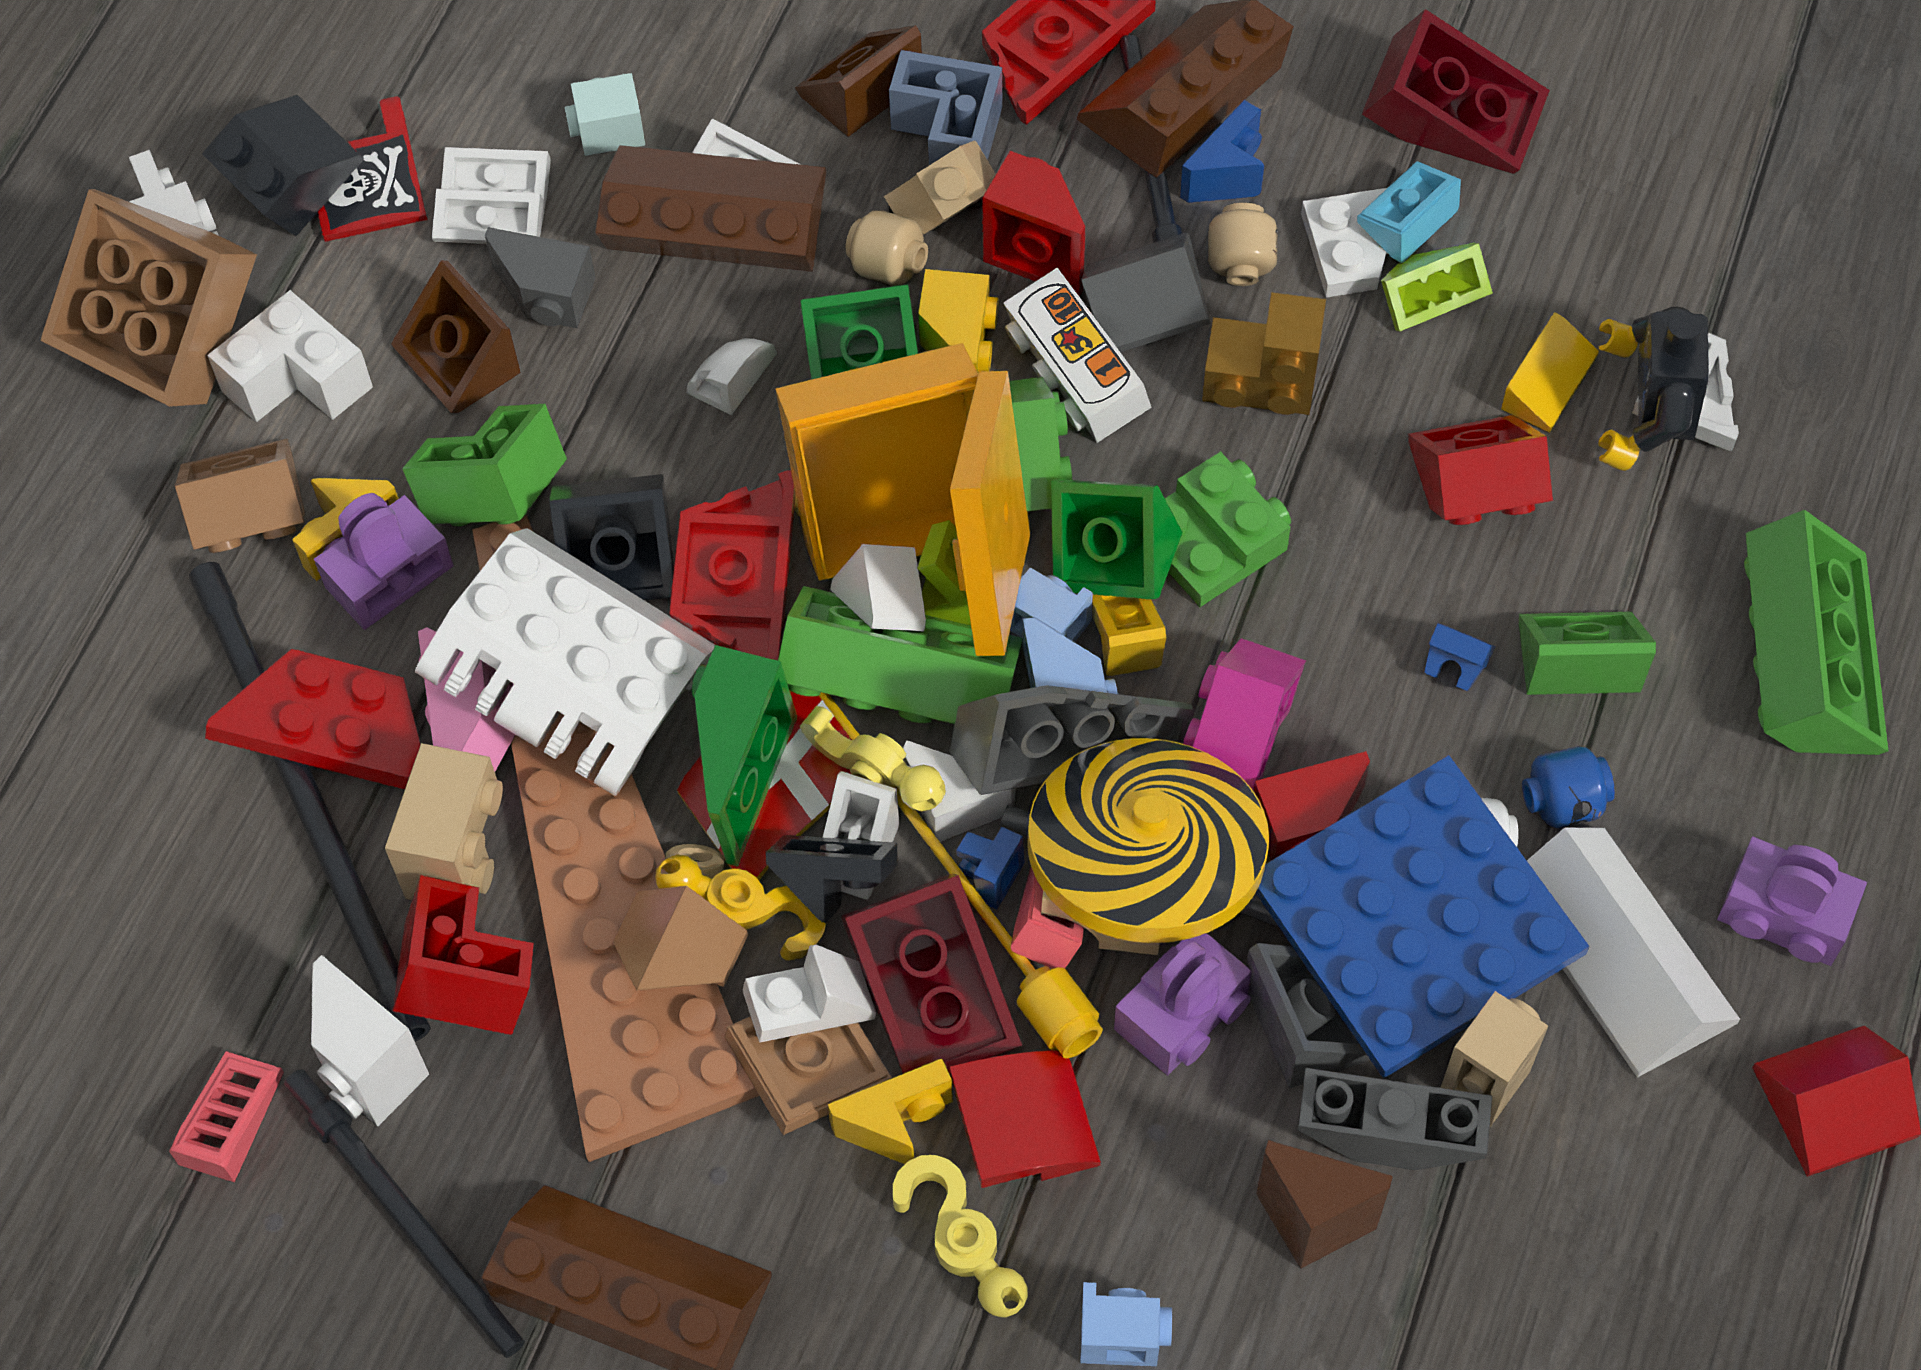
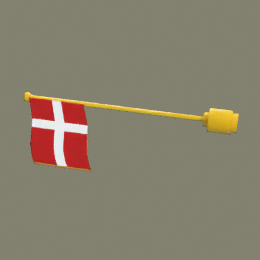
[677,690,1103,1058]

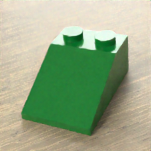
[800,285,918,380]
[692,645,797,867]

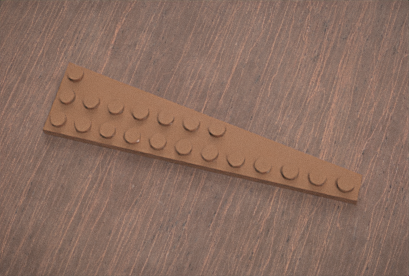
[472,515,760,1162]

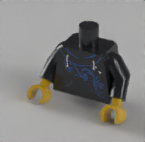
[1598,306,1709,471]

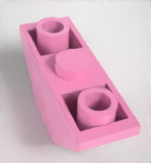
[418,627,515,772]

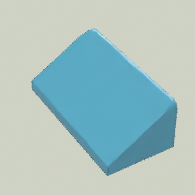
[1357,161,1461,263]

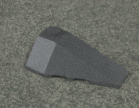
[950,685,1195,795]

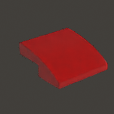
[950,1050,1101,1188]

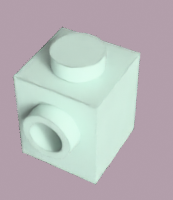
[565,73,645,156]

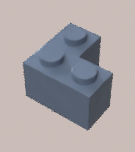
[889,50,1002,165]

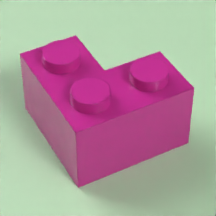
[1183,638,1306,790]

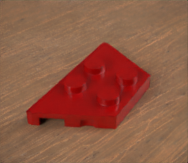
[982,0,1156,125]
[669,470,796,661]
[205,649,421,789]

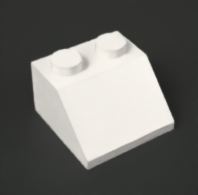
[311,955,429,1127]

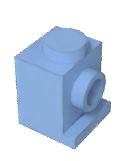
[1010,568,1093,642]
[1081,1282,1172,1366]

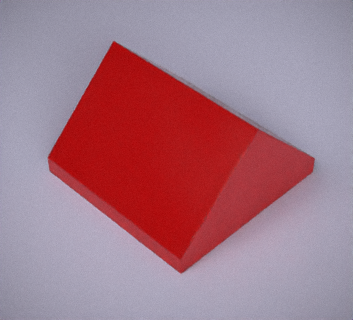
[1752,1025,1921,1177]

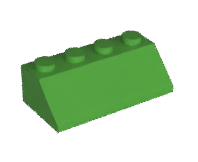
[1744,510,1888,755]
[778,586,1023,726]

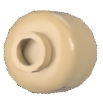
[1208,203,1277,286]
[846,211,928,286]

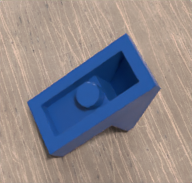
[1180,100,1264,203]

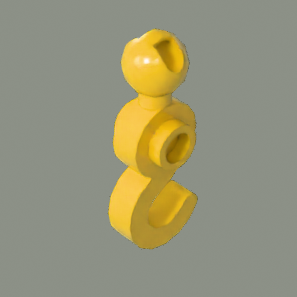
[655,854,826,961]

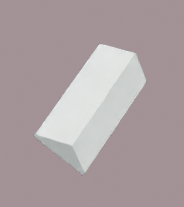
[1527,828,1740,1078]

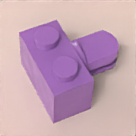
[314,493,453,630]
[1717,836,1867,966]
[1114,933,1252,1076]

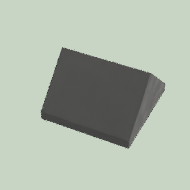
[1081,232,1210,352]
[1246,943,1370,1089]

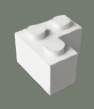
[207,290,373,422]

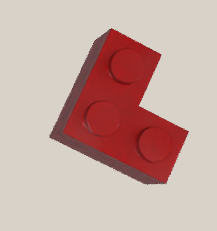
[393,875,534,1035]

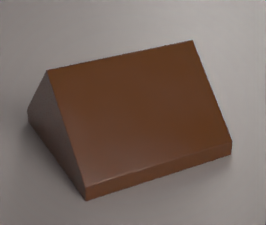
[795,25,922,137]
[391,260,521,413]
[1256,1140,1393,1269]

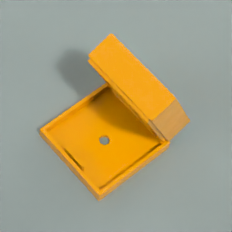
[775,343,1030,656]

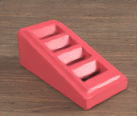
[1011,867,1084,969]
[169,1051,284,1183]

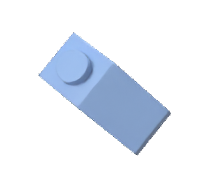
[1023,617,1118,694]

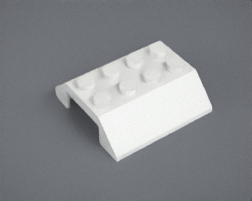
[415,528,715,796]

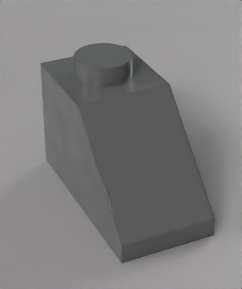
[485,227,596,328]

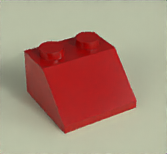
[983,151,1085,297]
[1408,415,1553,525]

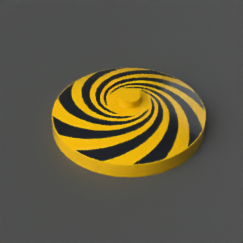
[1027,738,1269,943]

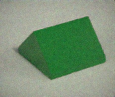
[1051,479,1183,599]

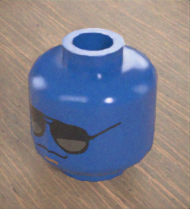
[1522,746,1615,828]

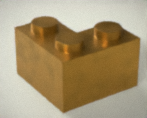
[1202,292,1326,415]

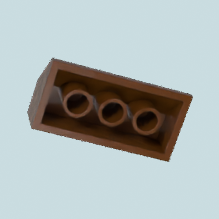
[1077,0,1294,178]
[595,145,827,272]
[482,1185,772,1370]

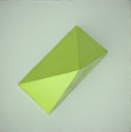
[1381,243,1493,332]

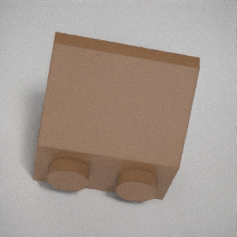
[175,438,305,553]

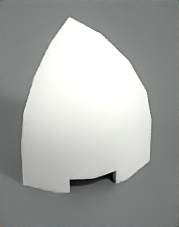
[686,338,777,415]

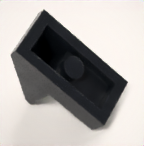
[766,835,898,923]

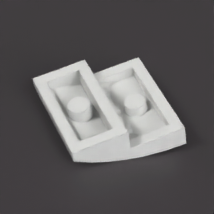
[432,147,551,244]

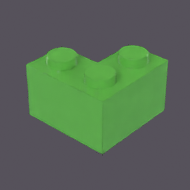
[1009,377,1072,511]
[402,404,567,526]

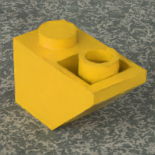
[918,269,999,374]

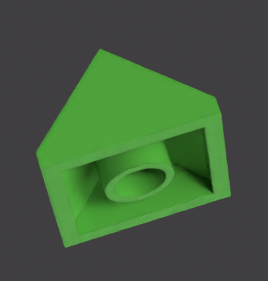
[1519,612,1656,695]

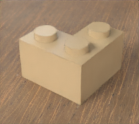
[385,743,503,900]

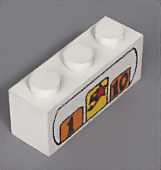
[1004,268,1152,443]

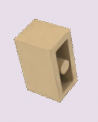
[1441,991,1548,1127]

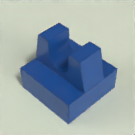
[1424,623,1496,691]
[956,827,1025,910]

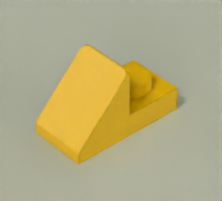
[292,478,398,581]
[1092,595,1166,676]
[828,1059,953,1164]

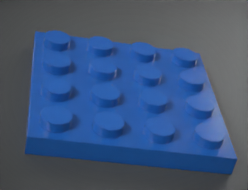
[1256,755,1590,1079]

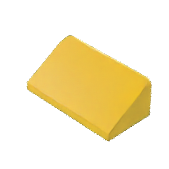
[1501,312,1599,433]

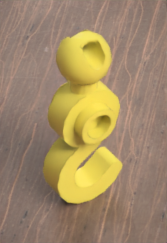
[800,706,946,812]
[892,1155,1028,1318]

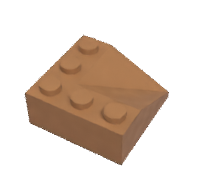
[40,189,257,407]

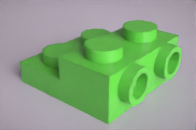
[1165,451,1291,607]

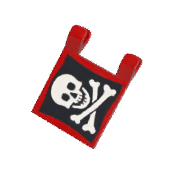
[318,96,427,242]

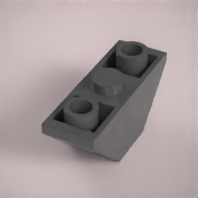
[1298,1068,1492,1170]

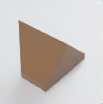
[613,886,748,991]

